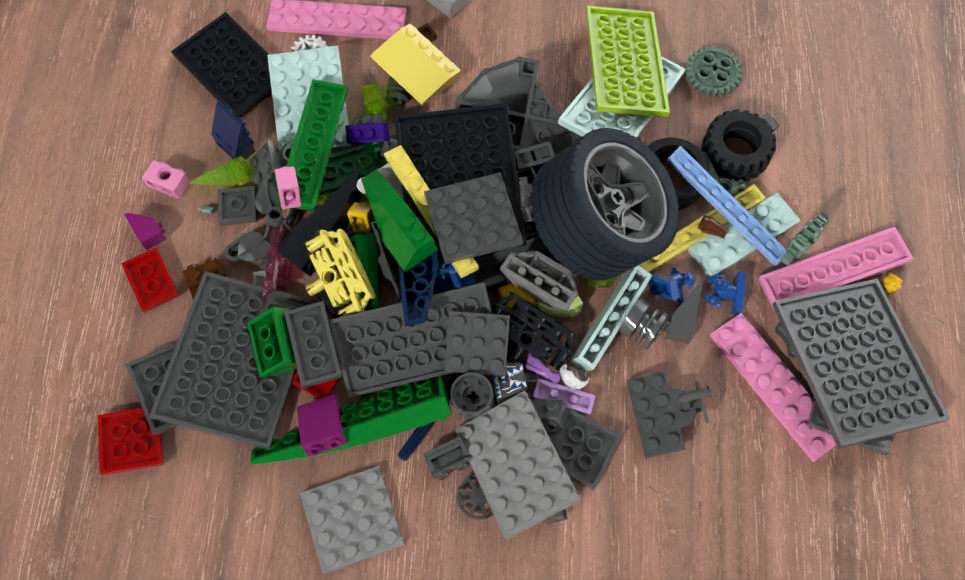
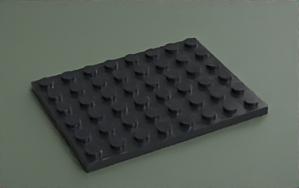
[395,103,527,256]

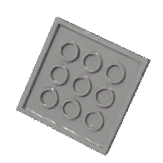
[300,466,404,574]

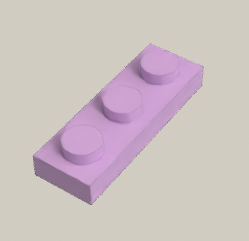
[532,378,596,416]

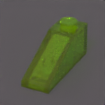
[190,155,253,186]

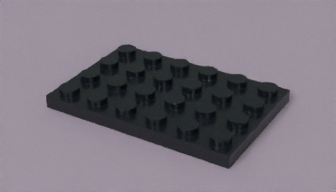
[171,12,272,117]

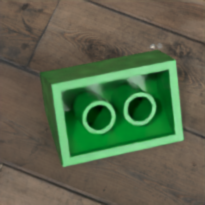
[247,307,297,378]

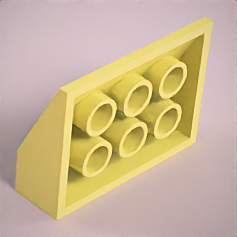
[370,24,461,105]

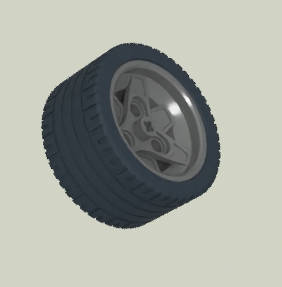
[530,128,679,280]

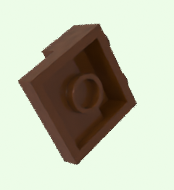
[183,257,227,300]

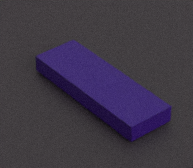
[345,122,390,144]

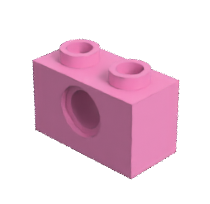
[142,160,190,199]
[274,166,301,209]

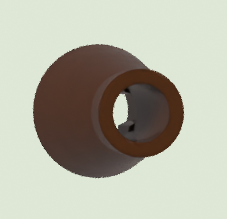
[698,215,728,239]

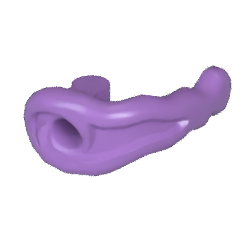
[522,352,561,383]

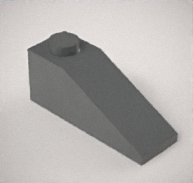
[664,284,703,344]

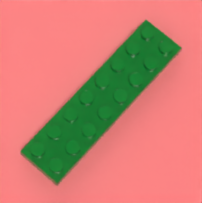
[276,79,348,212]

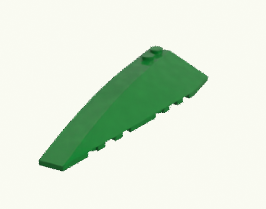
[250,375,452,465]

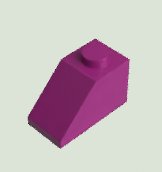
[124,213,167,250]

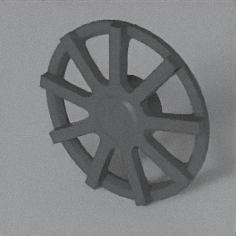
[457,474,494,520]

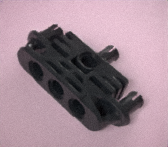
[491,291,576,371]

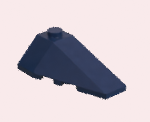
[398,251,439,327]

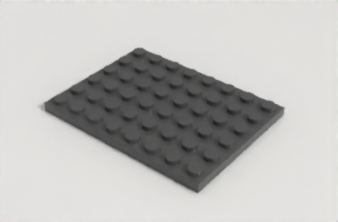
[149,271,317,449]
[772,279,950,449]

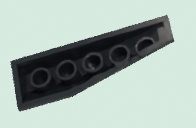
[277,169,365,277]

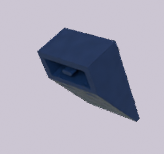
[211,101,256,165]

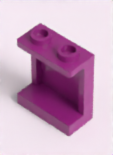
[297,394,347,456]

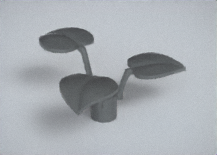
[237,180,294,262]

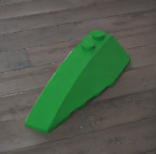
[361,169,438,272]

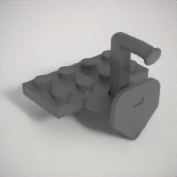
[626,371,713,459]

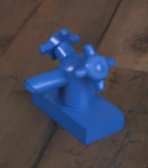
[435,263,476,293]
[648,267,695,303]
[705,272,746,315]

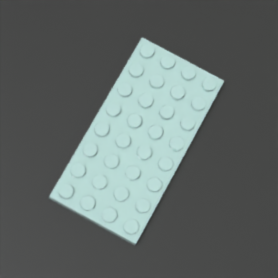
[558,56,685,138]

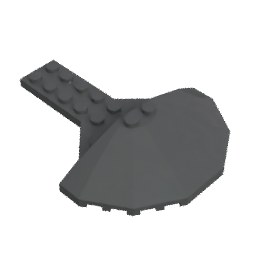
[455,56,582,174]

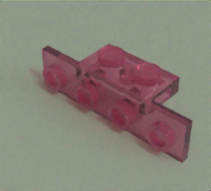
[262,225,292,298]

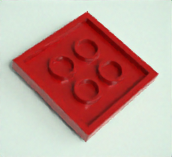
[97,408,164,476]

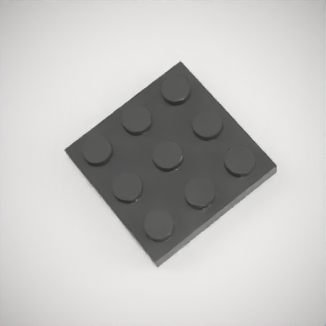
[445,311,510,376]
[551,407,622,491]

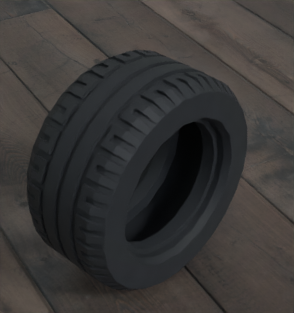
[648,137,709,210]

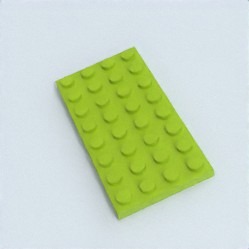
[585,5,670,117]

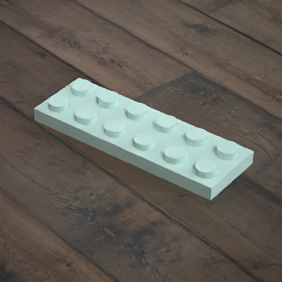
[688,193,801,278]

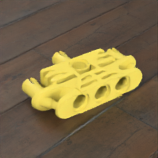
[306,229,376,317]

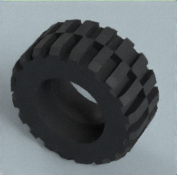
[701,109,776,182]

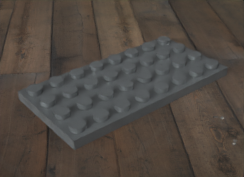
[329,282,492,397]

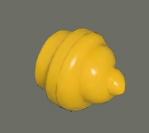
[883,273,903,293]

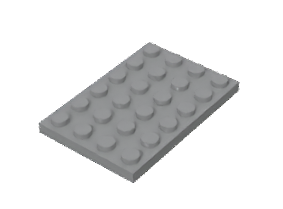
[455,390,581,540]

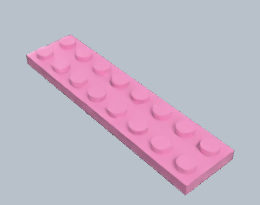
[266,0,406,39]
[758,227,914,311]
[710,313,836,462]

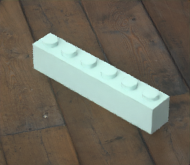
[570,265,652,372]

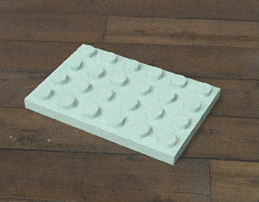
[267,46,352,157]

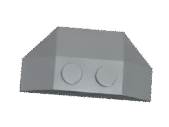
[500,251,578,310]

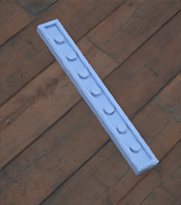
[666,146,787,266]

